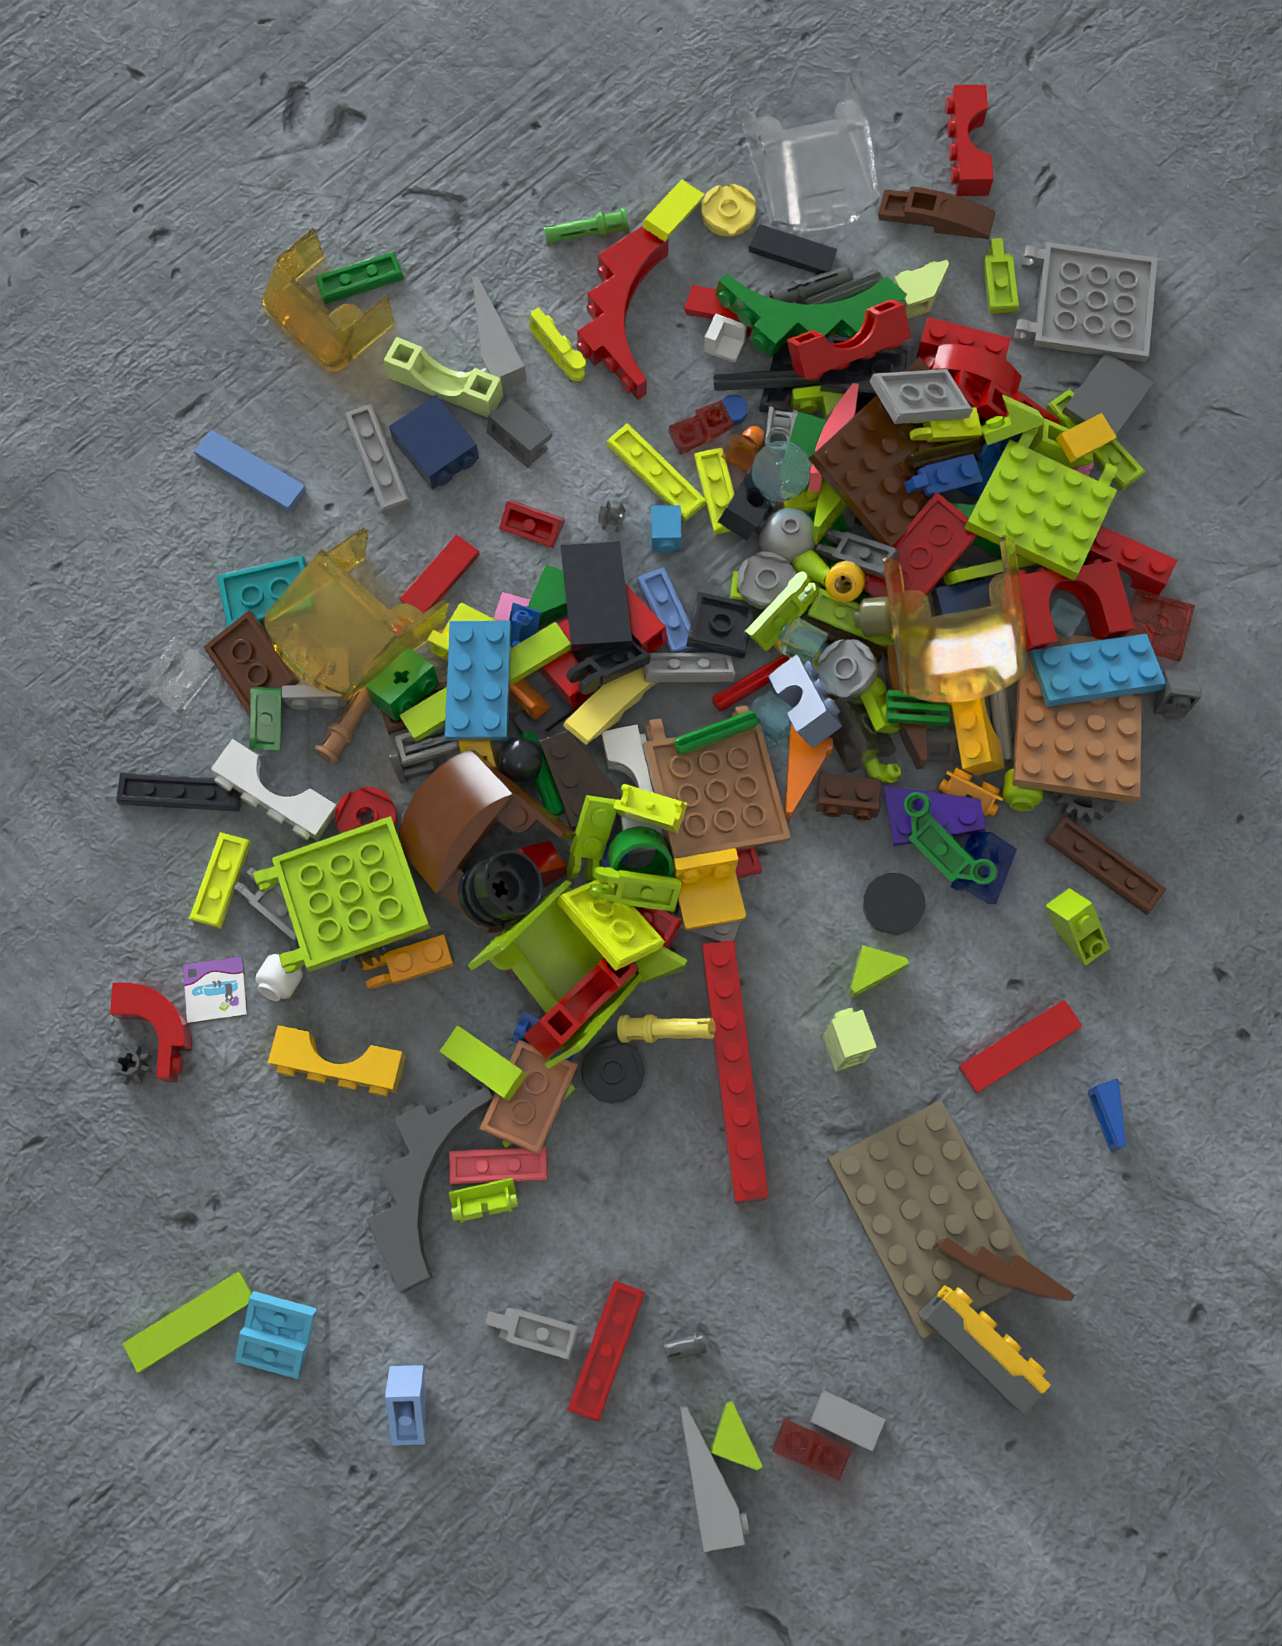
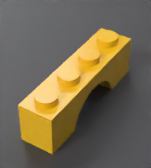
[943,646,1005,776]
[268,1025,406,1097]

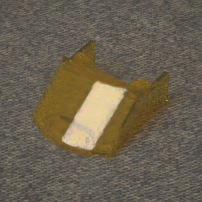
[264,527,449,700]
[883,535,1027,703]

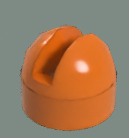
[740,426,765,452]

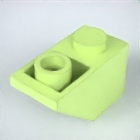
[893,260,949,319]

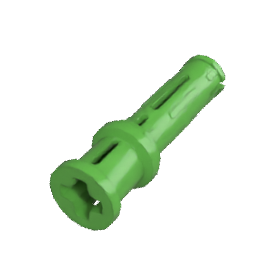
[544,207,629,245]

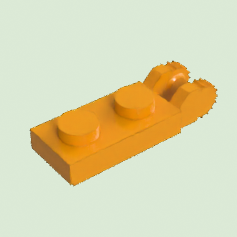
[361,934,454,989]

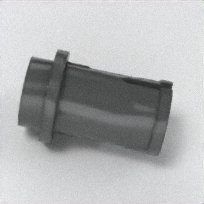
[663,1331,707,1363]

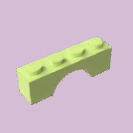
[384,337,503,418]

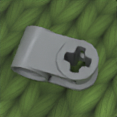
[764,406,798,465]

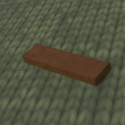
[1045,815,1167,915]

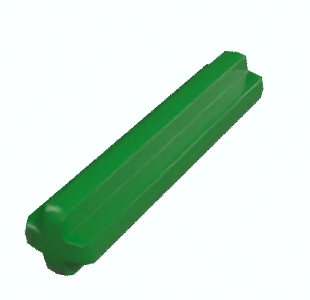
[673,711,759,755]
[520,731,564,817]

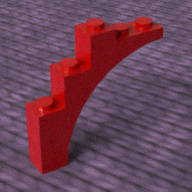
[576,226,669,400]

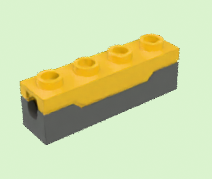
[918,1285,1051,1415]

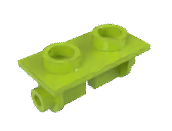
[449,1177,519,1223]

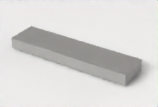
[344,404,410,515]

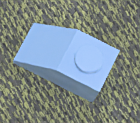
[385,1366,426,1446]

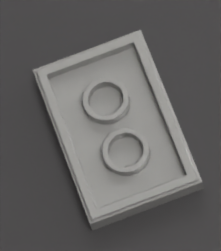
[870,369,973,424]

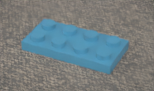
[445,620,512,741]
[1029,634,1166,707]

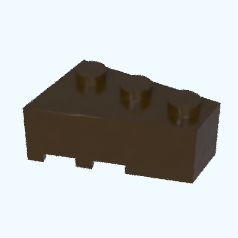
[540,730,622,831]

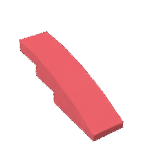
[809,383,859,493]

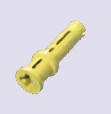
[617,1014,716,1043]

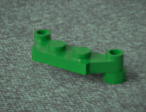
[904,792,998,884]

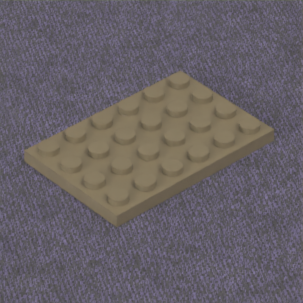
[827,1100,1030,1339]

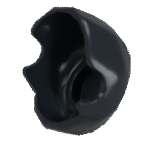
[497,737,542,784]

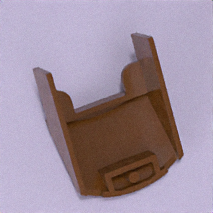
[398,750,576,933]

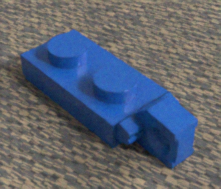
[904,454,983,498]

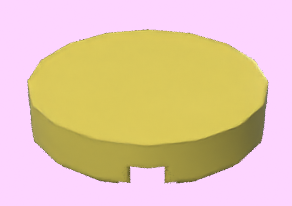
[701,184,756,237]

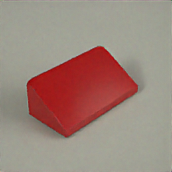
[499,500,565,548]

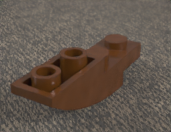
[878,186,996,239]

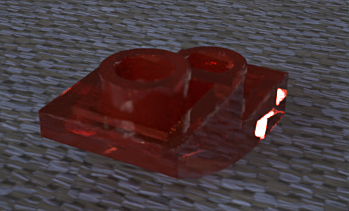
[668,400,734,455]
[772,1418,852,1481]

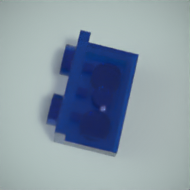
[951,832,1017,904]

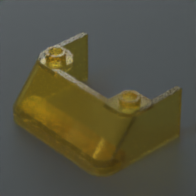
[262,228,395,371]

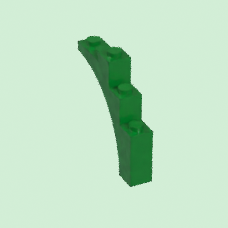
[715,273,907,358]

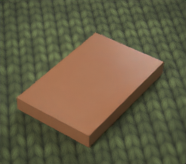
[479,1040,578,1156]

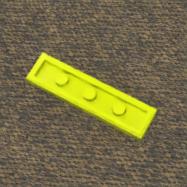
[606,423,706,522]

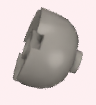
[759,508,816,566]

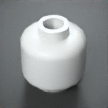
[255,954,303,1001]

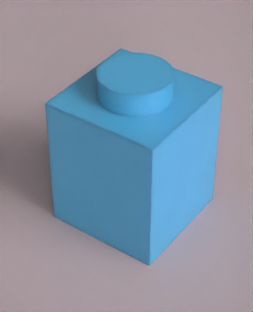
[651,505,681,553]

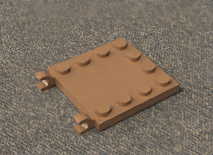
[643,706,791,862]

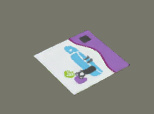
[183,956,247,1023]

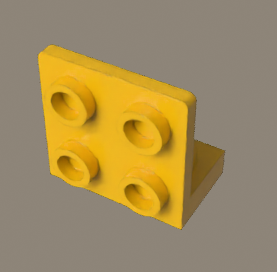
[672,848,746,930]

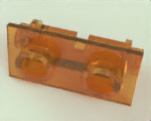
[722,434,782,480]

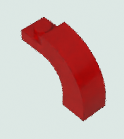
[920,344,1022,395]
[110,982,192,1082]

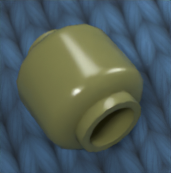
[854,596,900,637]

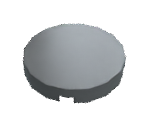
[737,551,796,609]
[817,639,877,700]

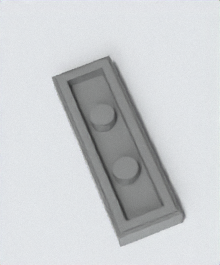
[643,653,735,682]

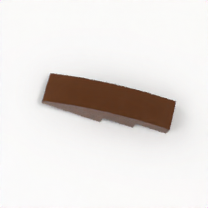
[883,645,927,769]
[935,1237,1075,1302]

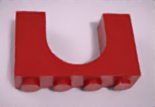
[998,559,1135,654]
[538,583,668,710]

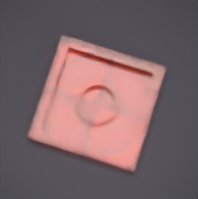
[1123,589,1195,662]

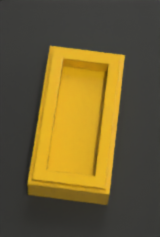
[1056,413,1117,463]

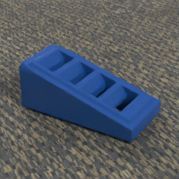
[1087,1079,1126,1151]

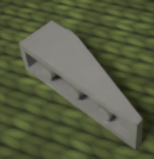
[472,276,527,391]
[680,1406,750,1552]

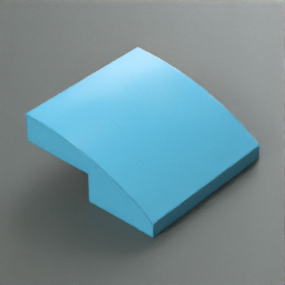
[234,1291,317,1379]

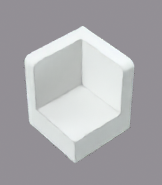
[704,314,747,363]

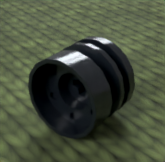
[458,850,543,928]

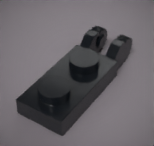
[566,638,651,695]

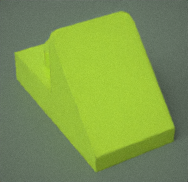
[791,386,844,420]
[981,395,1045,445]

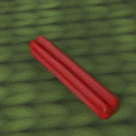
[712,655,789,712]

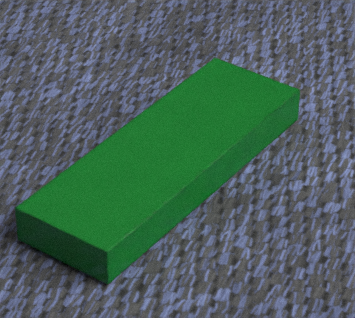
[315,251,404,305]

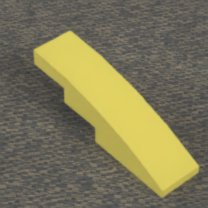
[563,667,658,745]

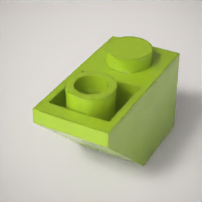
[1045,888,1110,966]

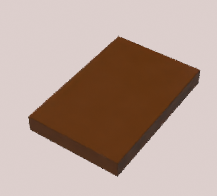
[204,610,300,716]

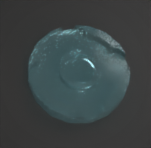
[752,441,811,501]

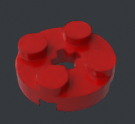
[335,786,398,834]

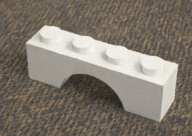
[602,724,665,855]
[211,739,337,841]

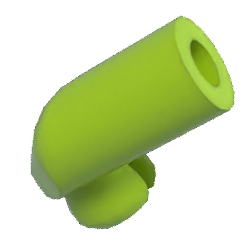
[859,748,901,784]

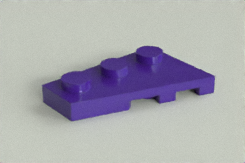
[883,785,986,847]

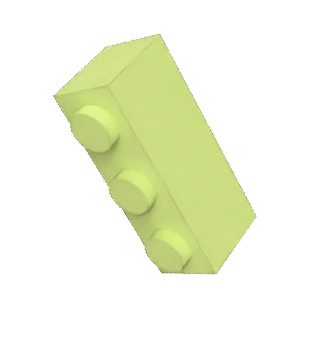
[823,1008,876,1072]

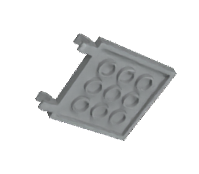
[1013,242,1158,362]

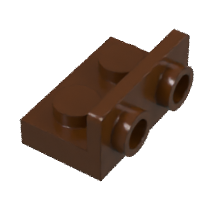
[816,773,881,821]

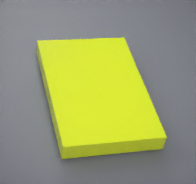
[557,880,665,971]

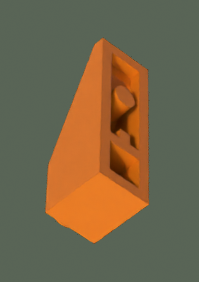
[784,724,833,821]

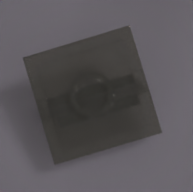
[829,697,897,772]

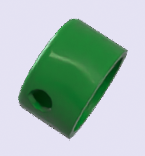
[607,826,674,877]

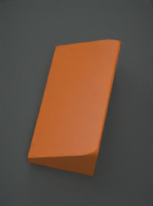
[509,678,551,720]

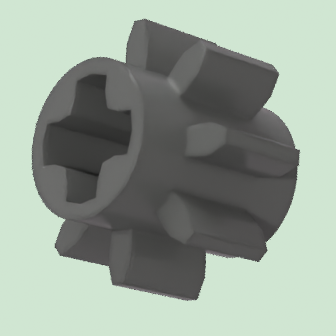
[111,1044,153,1085]

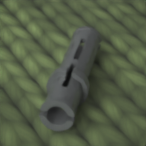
[769,265,854,303]

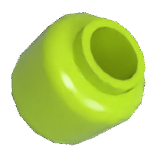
[1002,768,1044,811]

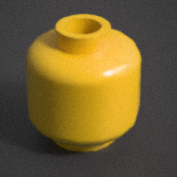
[825,561,866,602]

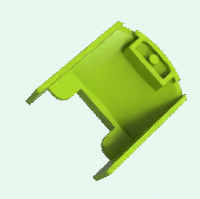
[468,880,643,1069]

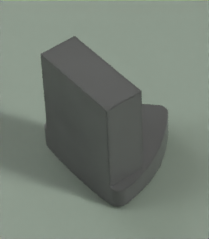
[389,744,435,783]

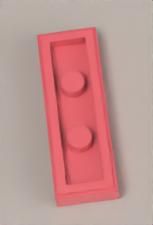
[449,1147,548,1185]

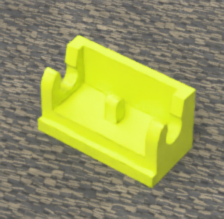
[613,784,688,833]

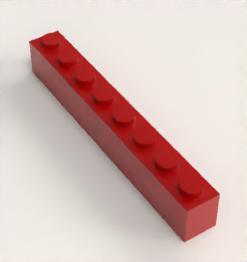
[701,940,768,1204]

